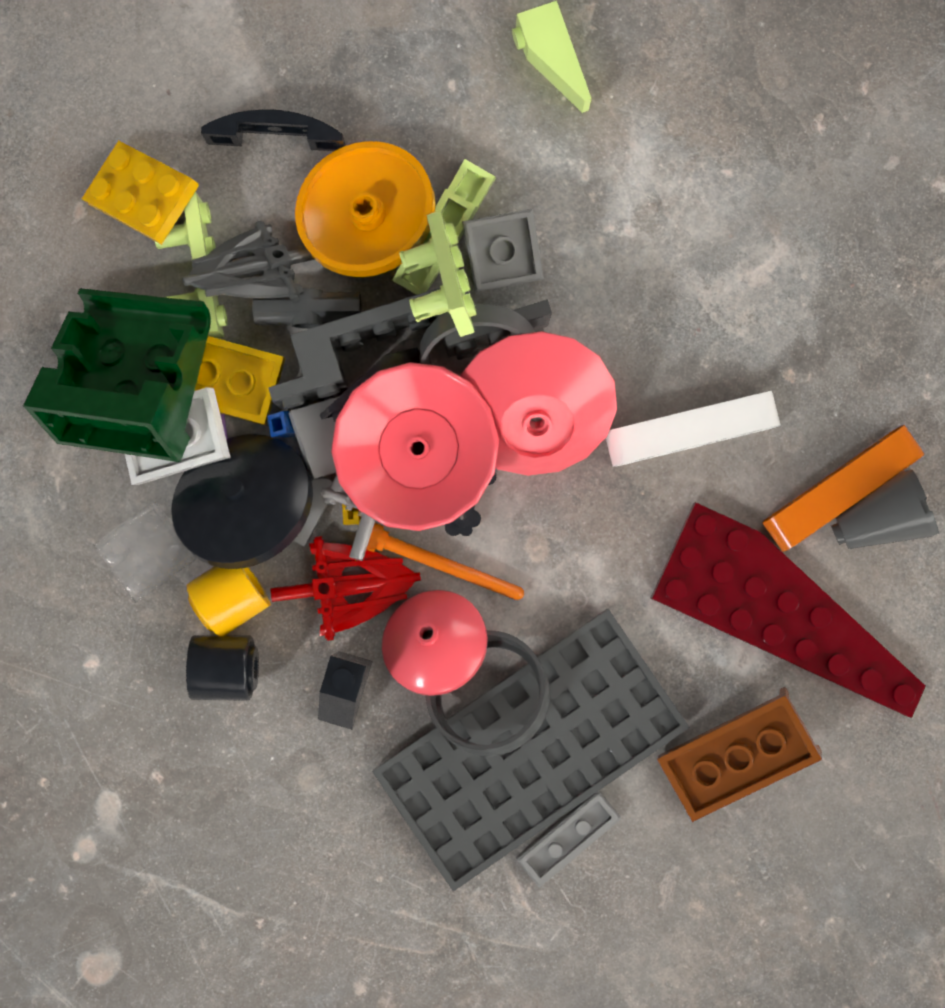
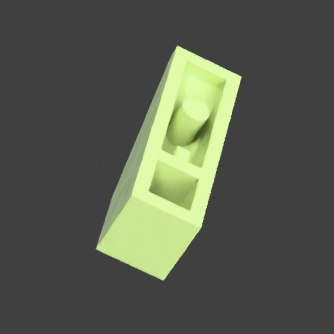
[512,1,592,113]

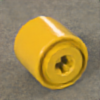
[186,567,271,637]

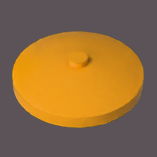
[295,141,436,277]

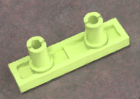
[155,192,228,338]
[399,211,477,337]

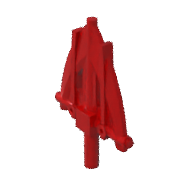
[270,536,421,641]

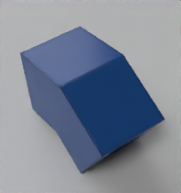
[267,411,296,438]

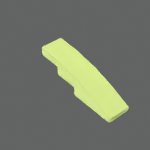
[392,159,496,295]

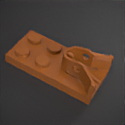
[657,687,822,822]

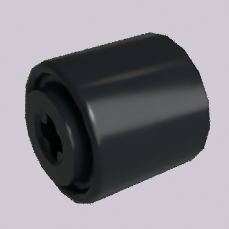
[186,635,259,701]

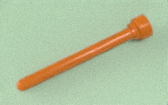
[367,523,524,600]

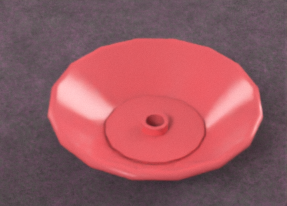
[460,331,617,476]
[331,362,499,531]

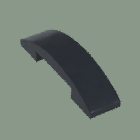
[201,109,346,151]

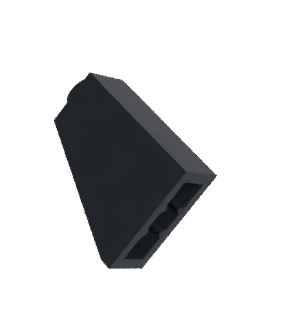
[318,651,373,730]

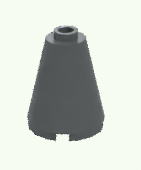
[831,469,939,549]

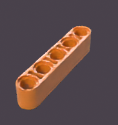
[762,425,925,552]

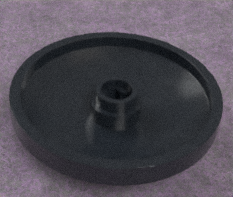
[171,434,313,569]

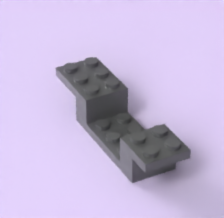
[268,288,552,411]

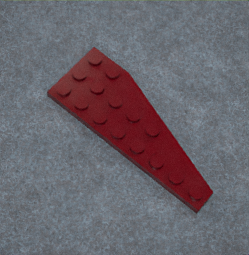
[650,502,926,718]

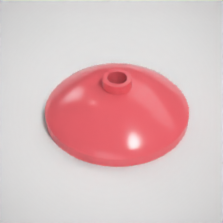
[382,590,488,696]

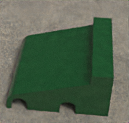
[23,288,211,462]

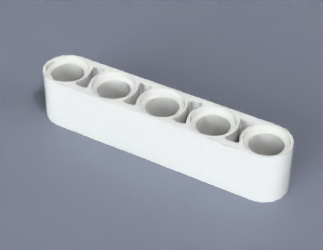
[606,391,781,467]

